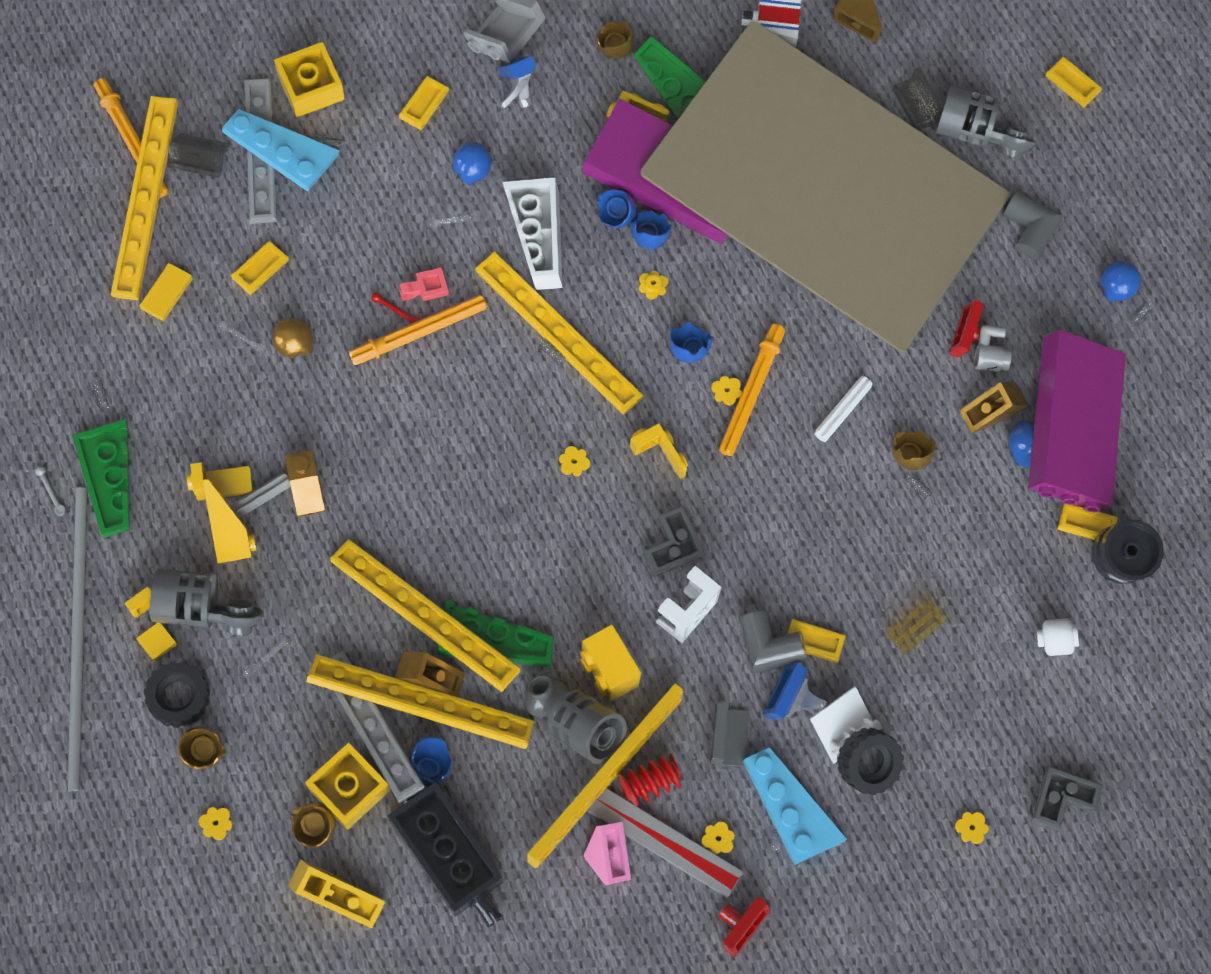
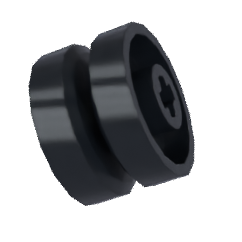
[1092,520,1164,584]

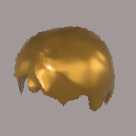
[595,20,634,60]
[271,318,314,359]
[892,430,936,471]
[178,727,226,769]
[291,803,335,848]

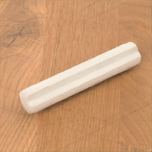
[815,376,872,442]

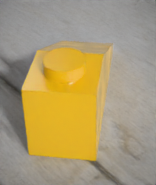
[203,479,257,563]
[288,859,385,928]

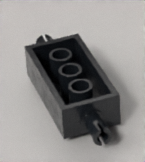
[387,782,504,928]

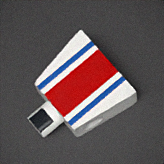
[741,0,801,48]

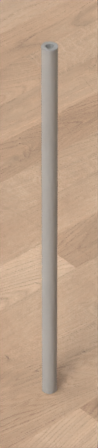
[67,487,87,791]

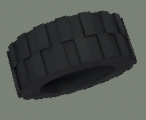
[144,661,210,728]
[837,727,904,795]

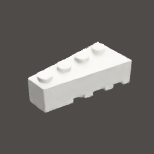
[503,178,562,290]

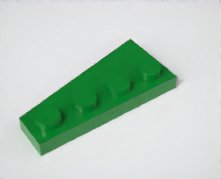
[634,36,706,119]
[72,419,131,538]
[438,599,554,667]

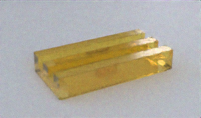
[886,598,948,655]

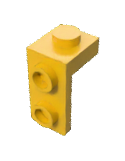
[607,90,670,123]
[630,424,688,479]
[187,462,253,501]

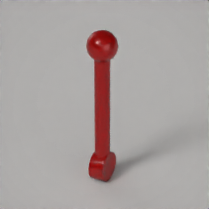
[371,292,419,325]

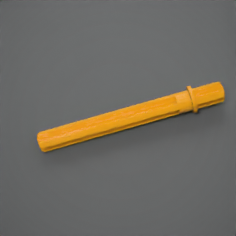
[94,78,169,199]
[349,295,486,365]
[719,323,785,456]

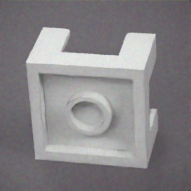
[656,566,721,643]

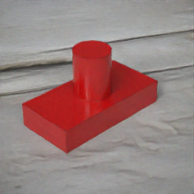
[949,300,992,358]
[719,896,770,958]

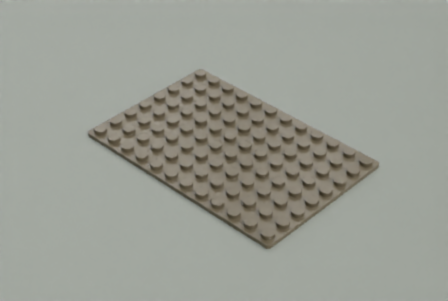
[640,21,1010,352]

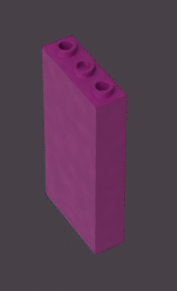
[581,98,731,244]
[1028,330,1126,512]

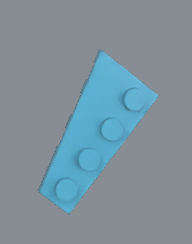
[222,109,340,192]
[742,747,847,865]

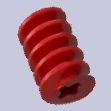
[617,753,681,806]

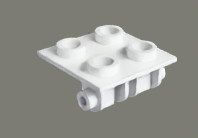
[810,686,882,764]

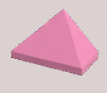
[584,821,631,885]

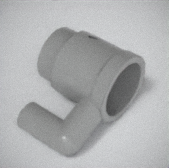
[974,325,1011,372]

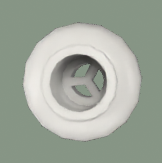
[1037,618,1079,656]

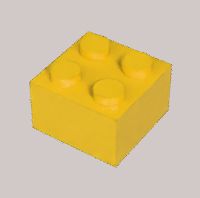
[274,42,345,118]
[579,625,641,703]
[305,742,390,830]

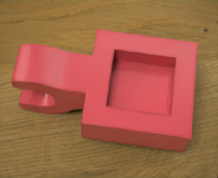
[399,268,449,302]

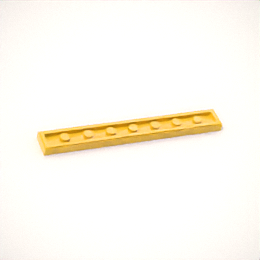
[111,96,179,301]
[475,251,643,415]
[330,539,520,692]
[307,654,535,749]
[527,683,683,869]

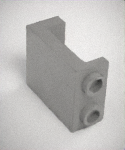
[464,0,546,63]

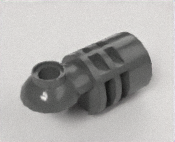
[936,85,1037,159]
[150,569,264,635]
[525,675,627,764]

